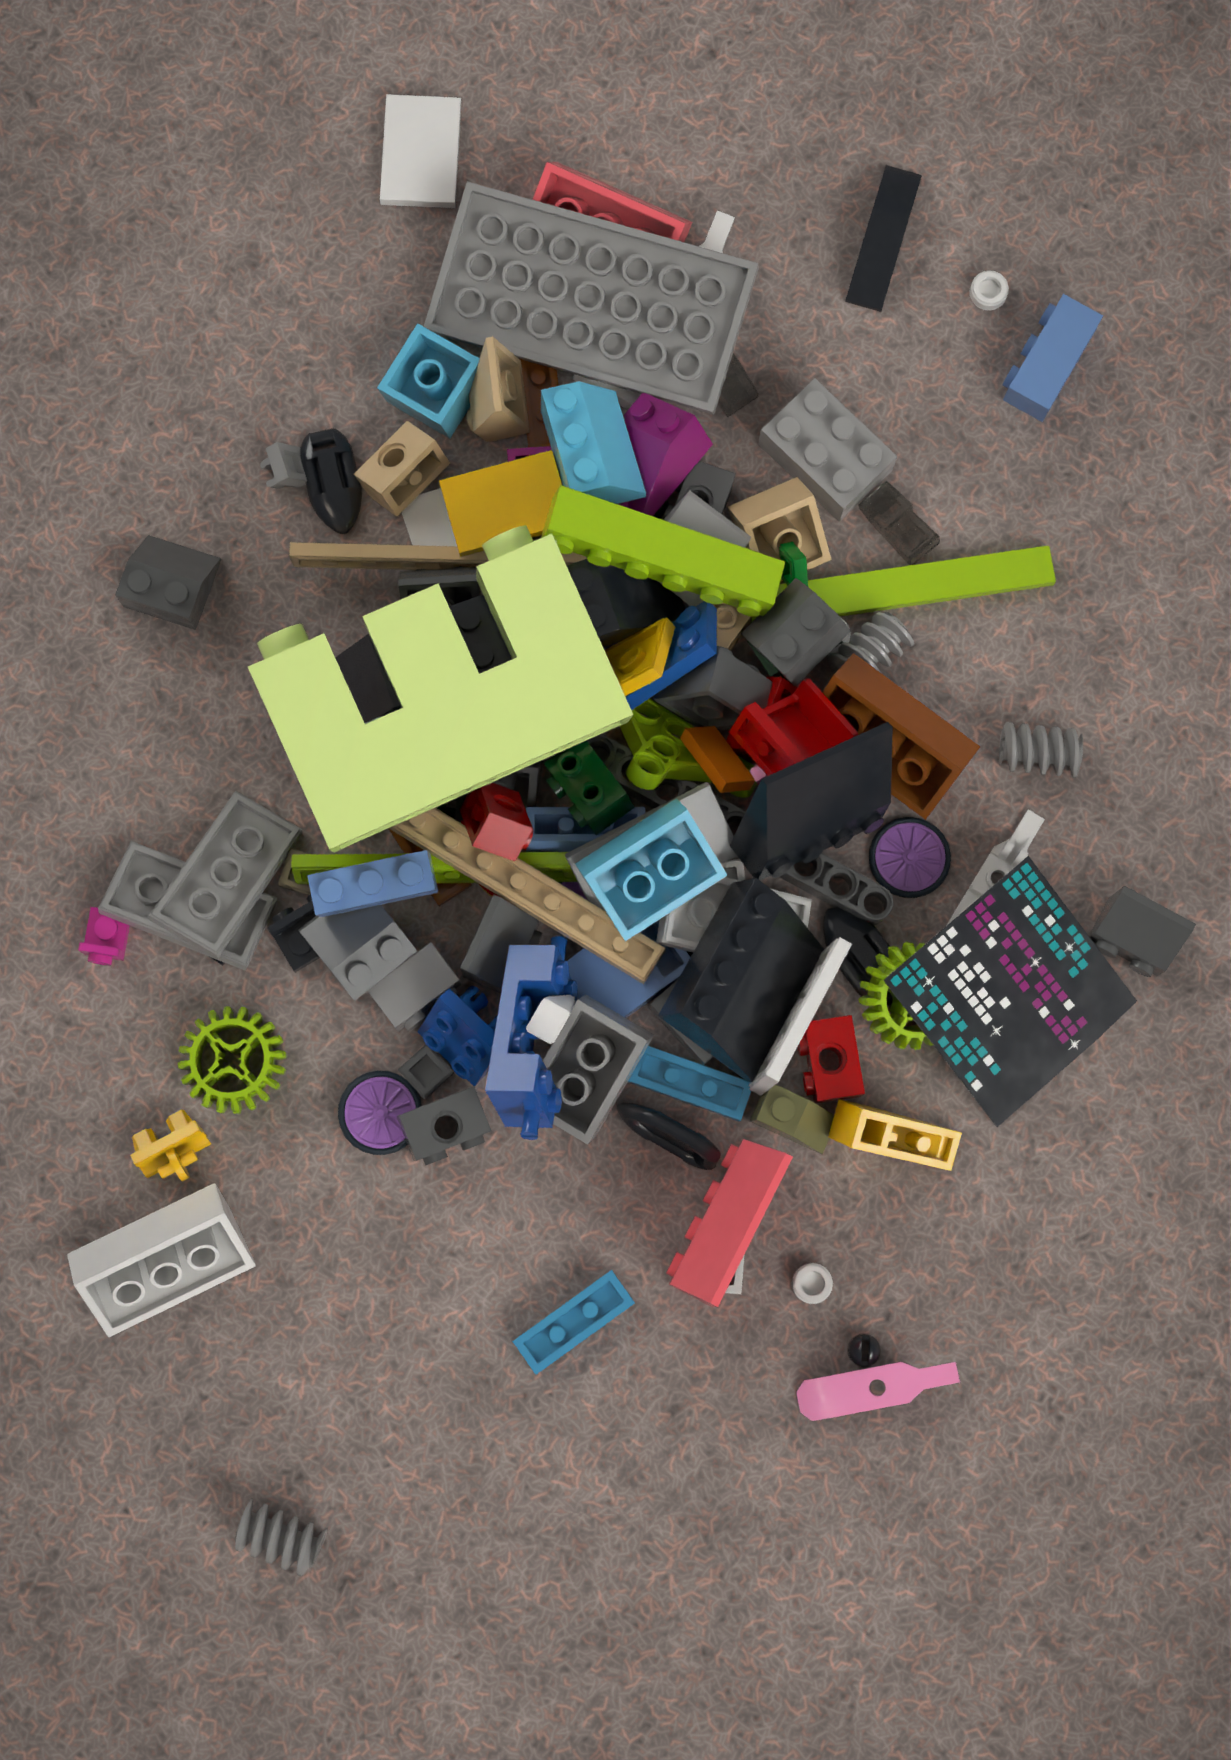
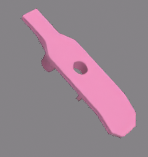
[796,1362,960,1421]

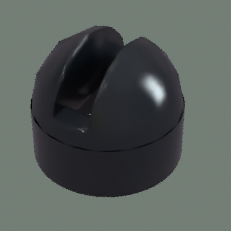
[847,1334,881,1367]

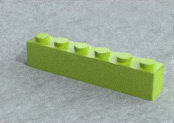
[541,485,785,617]

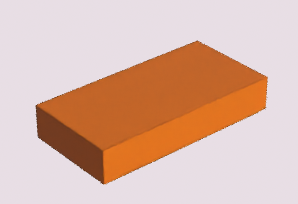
[680,726,755,793]

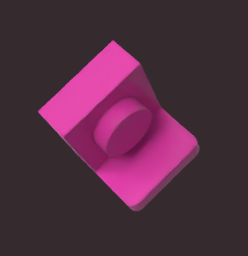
[78,907,130,966]

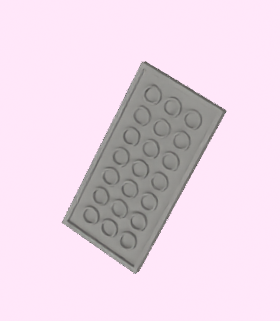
[424,181,759,415]

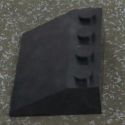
[730,722,893,880]
[658,878,824,1082]

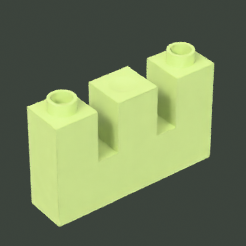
[248,525,633,853]

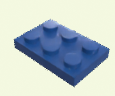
[625,601,717,710]

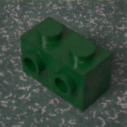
[544,741,635,835]

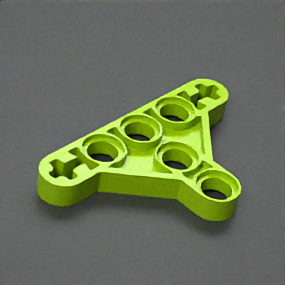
[620,698,758,798]

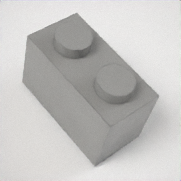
[368,942,461,1032]

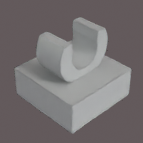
[260,442,307,489]

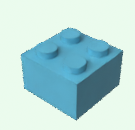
[377,323,480,438]

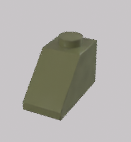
[750,1084,834,1154]

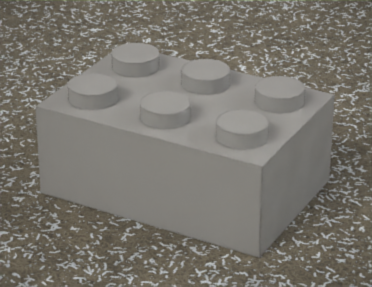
[758,378,898,522]
[543,995,654,1145]

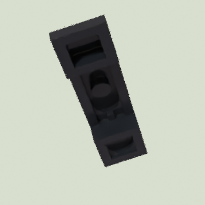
[845,165,922,312]

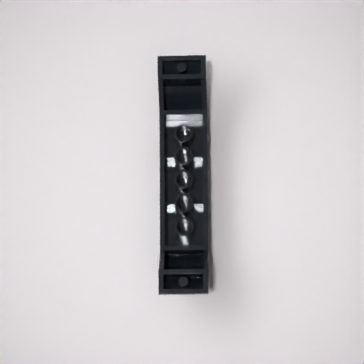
[335,559,685,723]

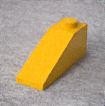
[828,1099,962,1171]

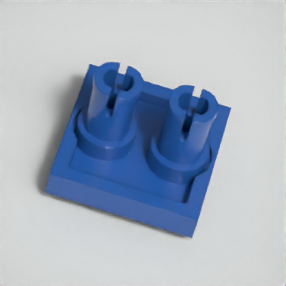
[418,986,498,1086]

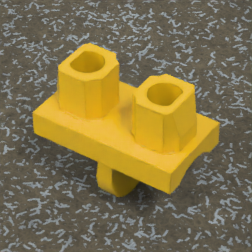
[130,1110,211,1182]

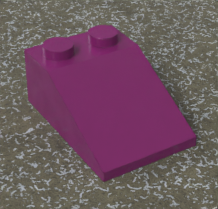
[623,393,713,516]

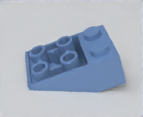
[567,919,690,1018]

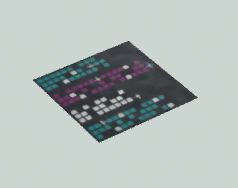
[883,856,1137,1127]

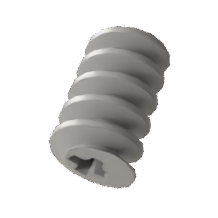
[827,612,914,674]
[998,722,1083,778]
[235,1498,328,1576]

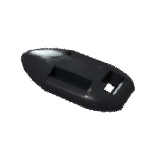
[300,428,362,534]
[823,907,893,1006]
[616,1102,721,1170]

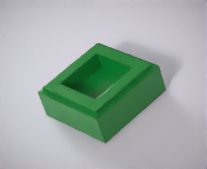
[779,541,808,587]

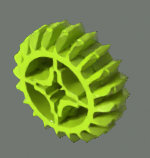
[858,942,933,1050]
[178,1006,287,1114]

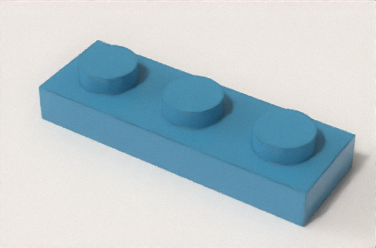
[628,1046,751,1122]
[512,1270,635,1375]

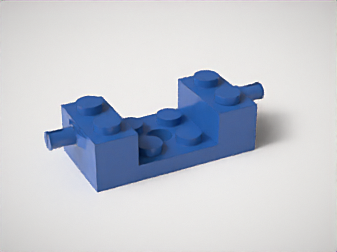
[485,936,578,1140]

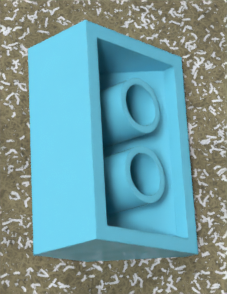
[541,381,646,504]
[575,798,727,941]

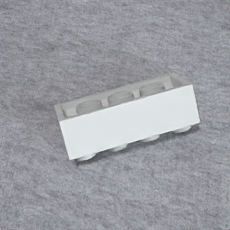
[67,1183,256,1337]

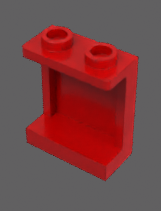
[729,678,858,776]

